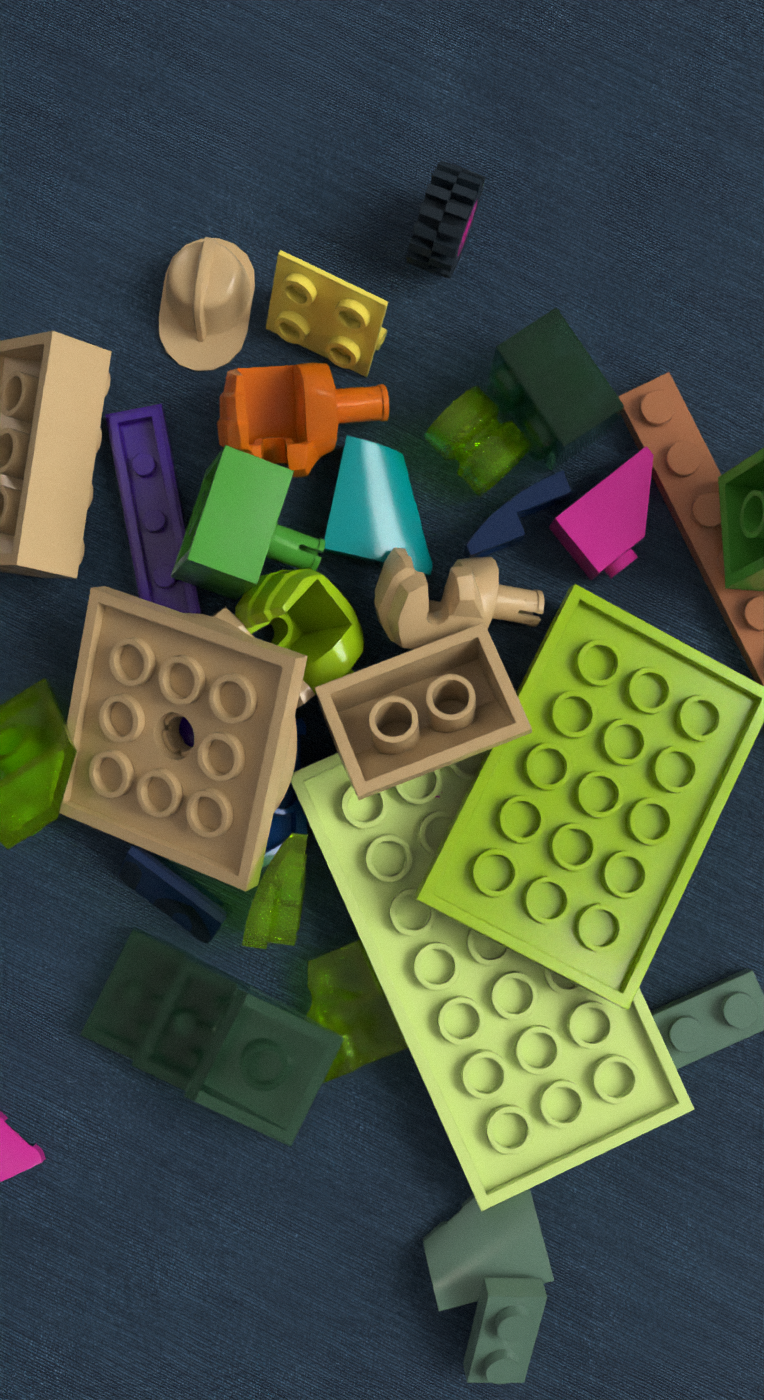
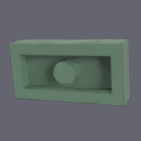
[650,968,764,1069]
[463,1277,547,1384]

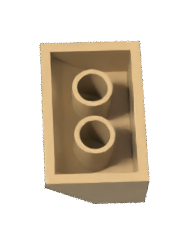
[315,623,532,800]

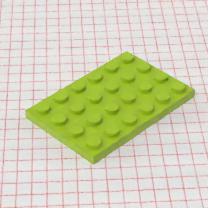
[413,584,764,1010]

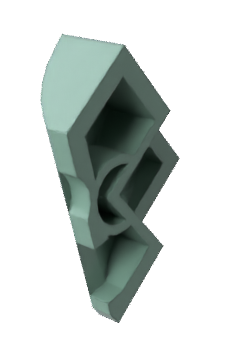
[423,1189,554,1311]

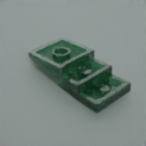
[80,926,344,1147]

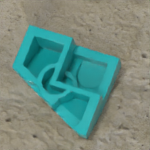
[324,435,433,577]

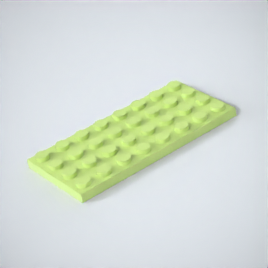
[291,750,695,1212]

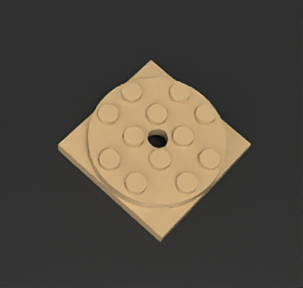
[52,586,308,892]

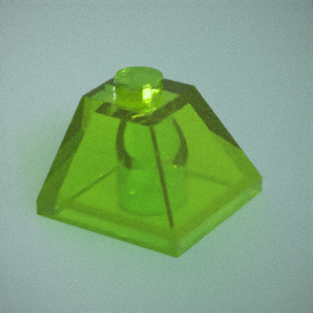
[0,678,77,850]

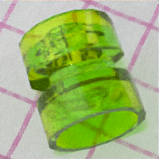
[424,385,533,497]

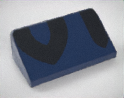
[118,845,233,943]

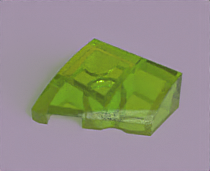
[242,833,308,949]
[306,939,408,1084]

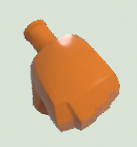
[217,363,389,477]

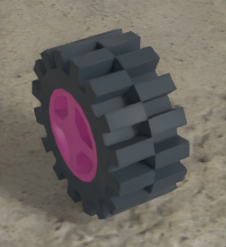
[406,160,486,279]

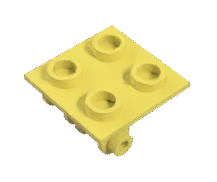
[266,250,388,377]

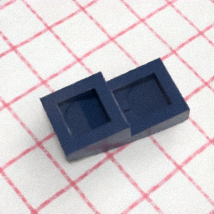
[464,470,571,558]

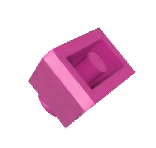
[549,446,654,580]

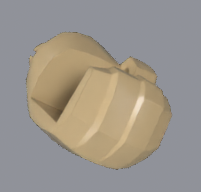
[374,548,545,649]

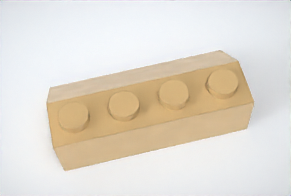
[0,331,112,579]

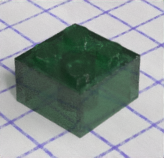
[487,307,625,471]

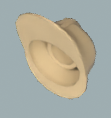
[159,237,255,371]

